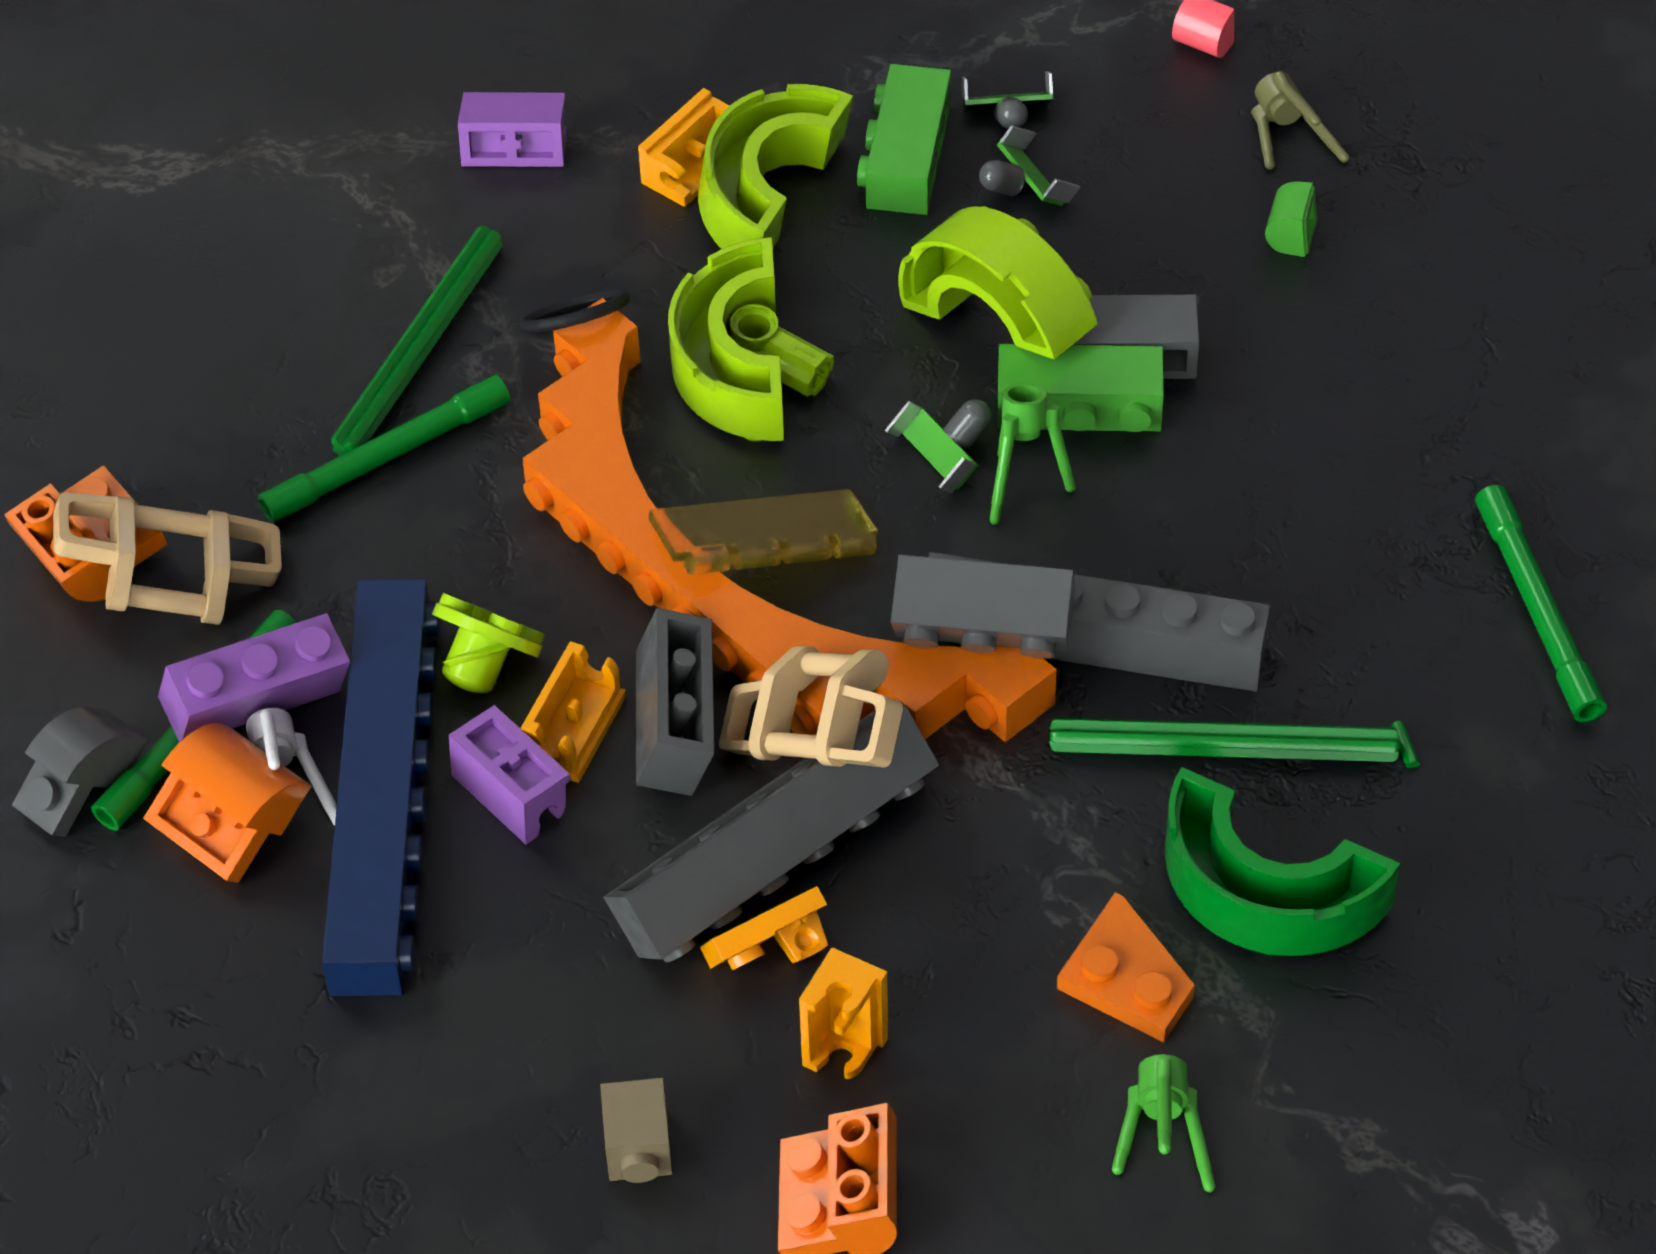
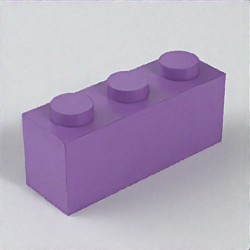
[158,613,350,742]

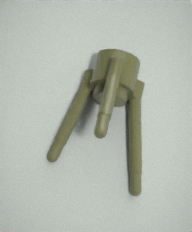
[1251,71,1349,170]

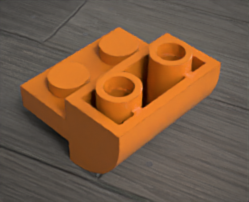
[4,465,168,602]
[143,723,311,883]
[778,1103,897,1254]

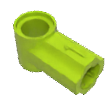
[730,304,834,397]

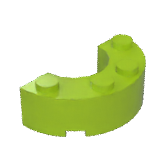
[698,84,853,249]
[898,206,1098,360]
[668,237,784,441]

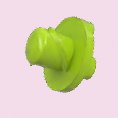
[432,593,545,693]

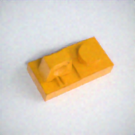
[700,886,828,971]

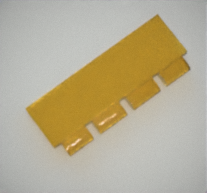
[648,489,878,575]

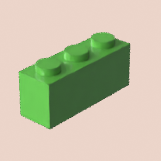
[857,64,951,215]
[997,344,1164,432]

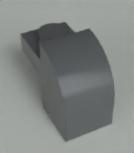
[12,707,148,837]

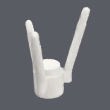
[246,708,337,826]

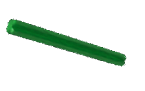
[331,225,502,456]
[1050,717,1400,762]

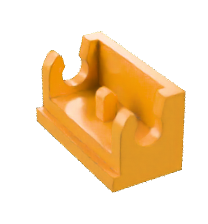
[638,88,730,207]
[521,641,627,783]
[799,948,888,1079]

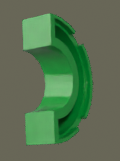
[1165,767,1400,956]

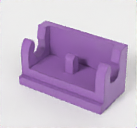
[458,92,567,167]
[449,705,570,845]

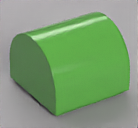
[1265,181,1317,257]

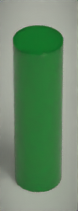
[1390,720,1420,769]

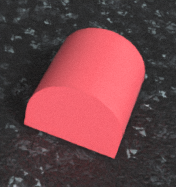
[1172,0,1234,58]

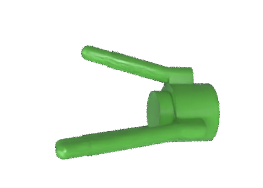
[989,383,1076,525]
[1112,1054,1215,1192]

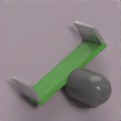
[961,71,1053,129]
[979,125,1080,206]
[885,399,991,493]

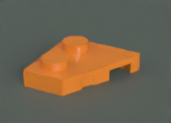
[1057,892,1195,1043]

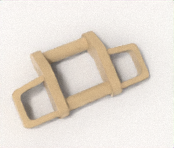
[53,492,282,625]
[719,646,903,768]

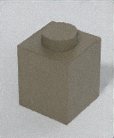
[600,1078,672,1183]

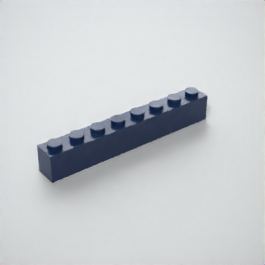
[322,579,441,996]

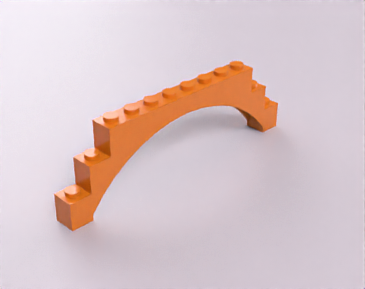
[522,298,1057,743]

